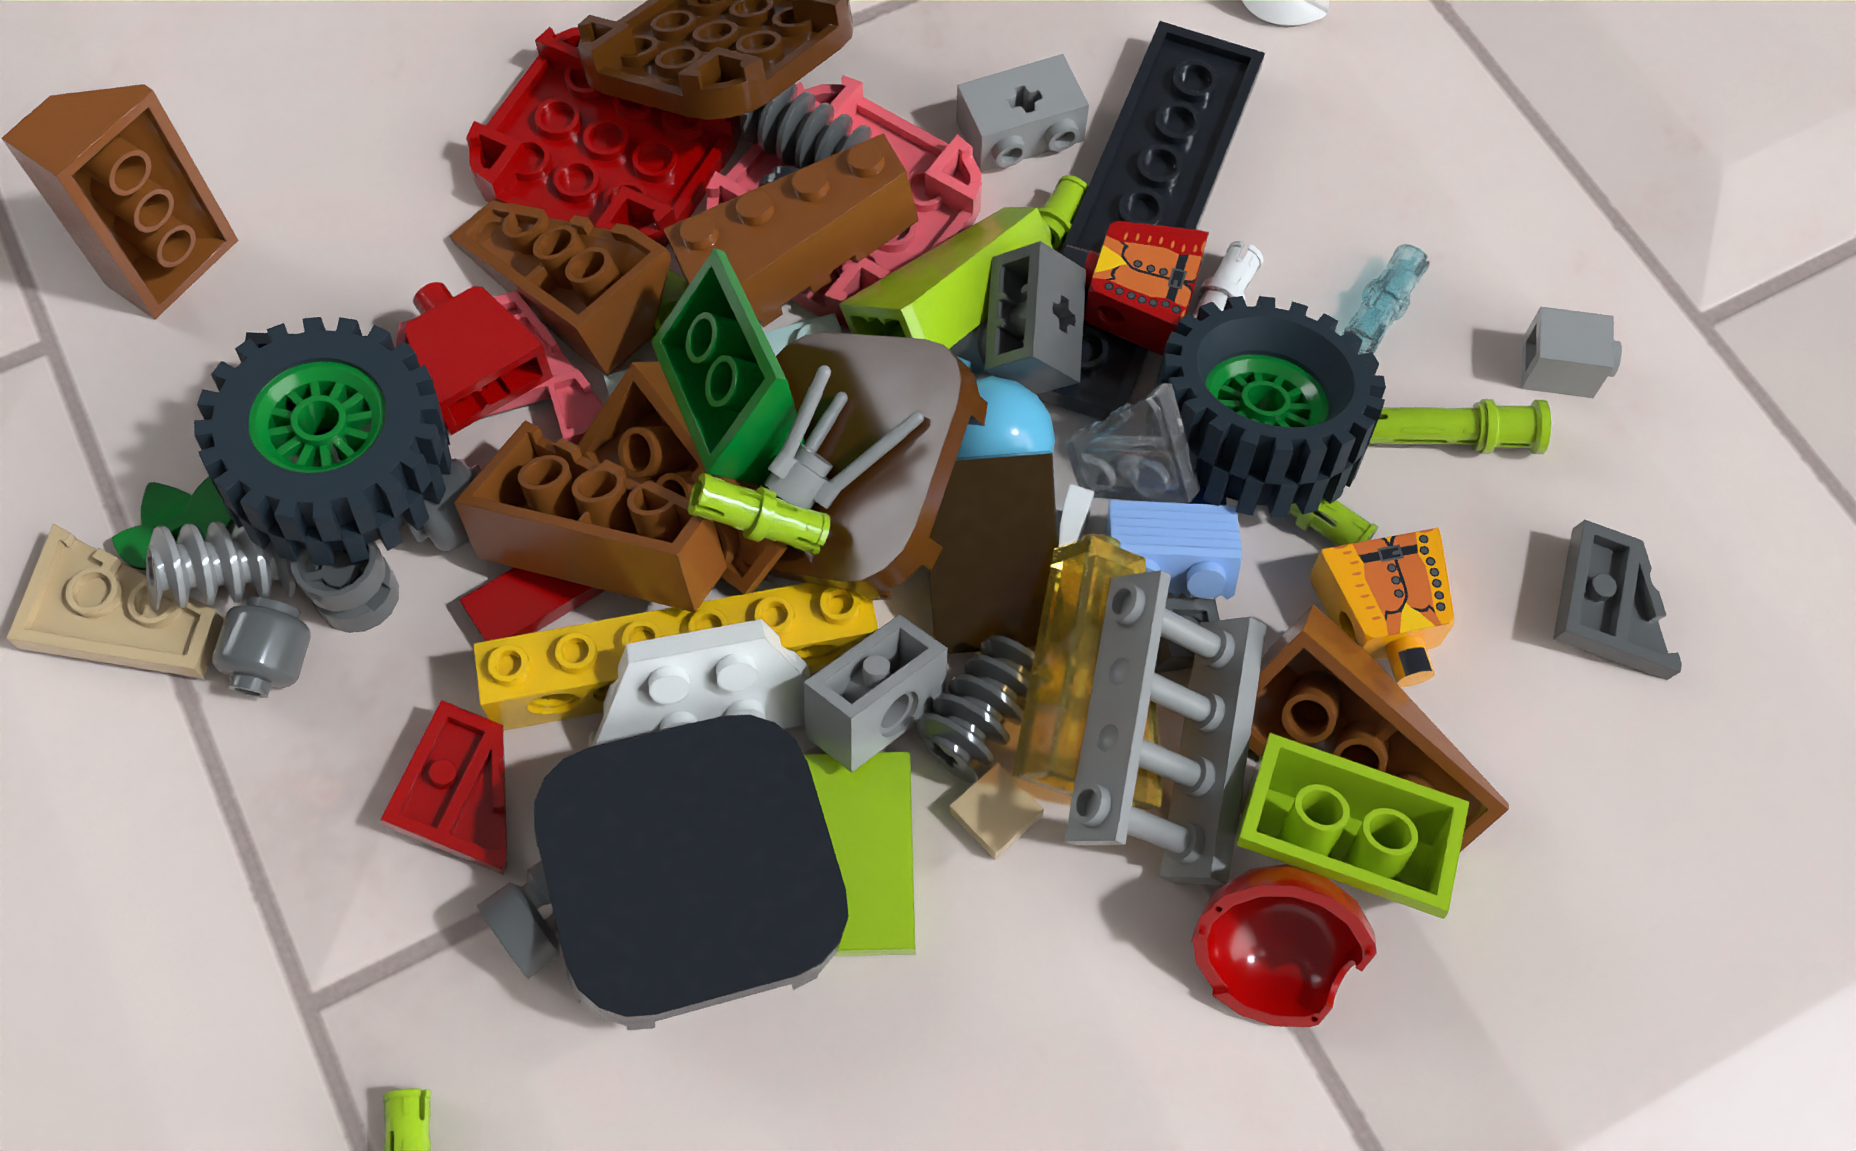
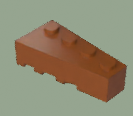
[664,133,919,328]
[454,420,727,613]

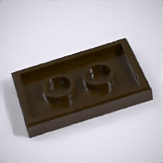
[928,451,1063,654]

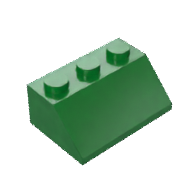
[651,248,805,486]

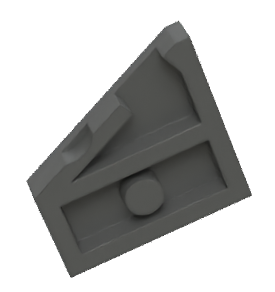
[1553,519,1682,680]

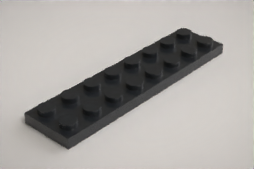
[1036,21,1265,427]

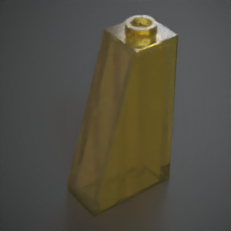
[1012,534,1163,810]

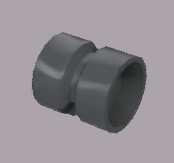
[290,541,399,633]
[477,861,560,979]

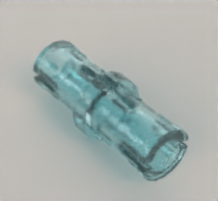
[1341,244,1430,354]

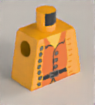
[1309,528,1454,687]

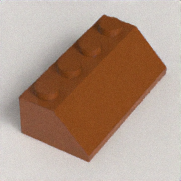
[1,84,239,320]

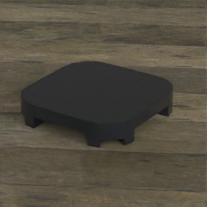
[534,714,849,1030]

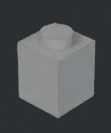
[1521,306,1622,398]

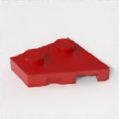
[380,700,508,875]

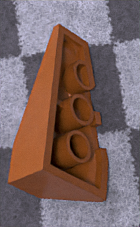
[449,200,672,376]
[578,361,787,594]
[1249,604,1509,852]

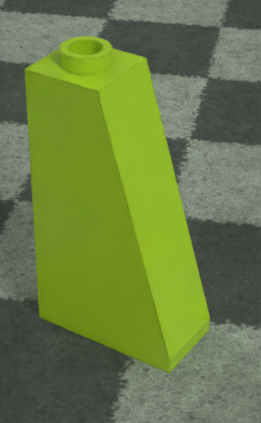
[839,207,1053,349]

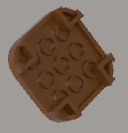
[577,0,854,120]
[758,332,988,600]

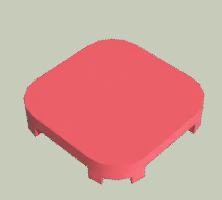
[706,75,982,328]

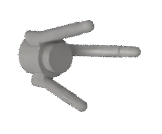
[765,365,924,509]

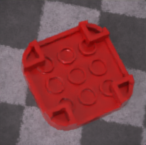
[466,27,741,247]

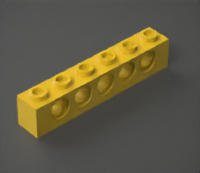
[474,583,878,731]

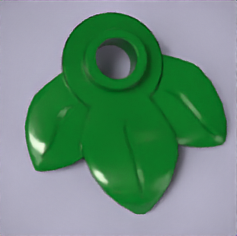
[112,476,233,570]

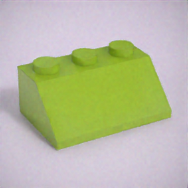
[1236,733,1469,919]

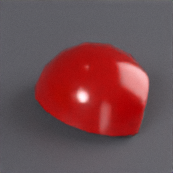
[1191,864,1377,1027]

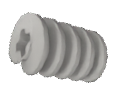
[146,522,296,610]

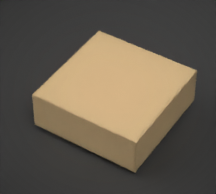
[949,763,1044,860]

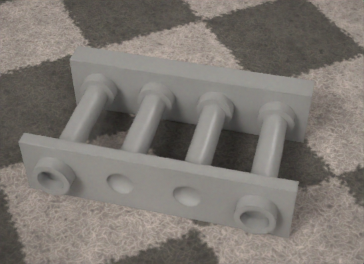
[1065,570,1267,885]

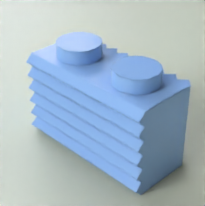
[1104,500,1242,600]

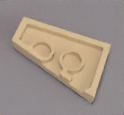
[6,523,224,679]

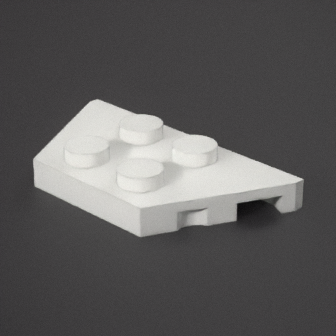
[588,619,811,747]

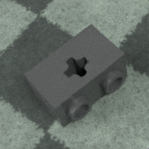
[984,241,1086,394]

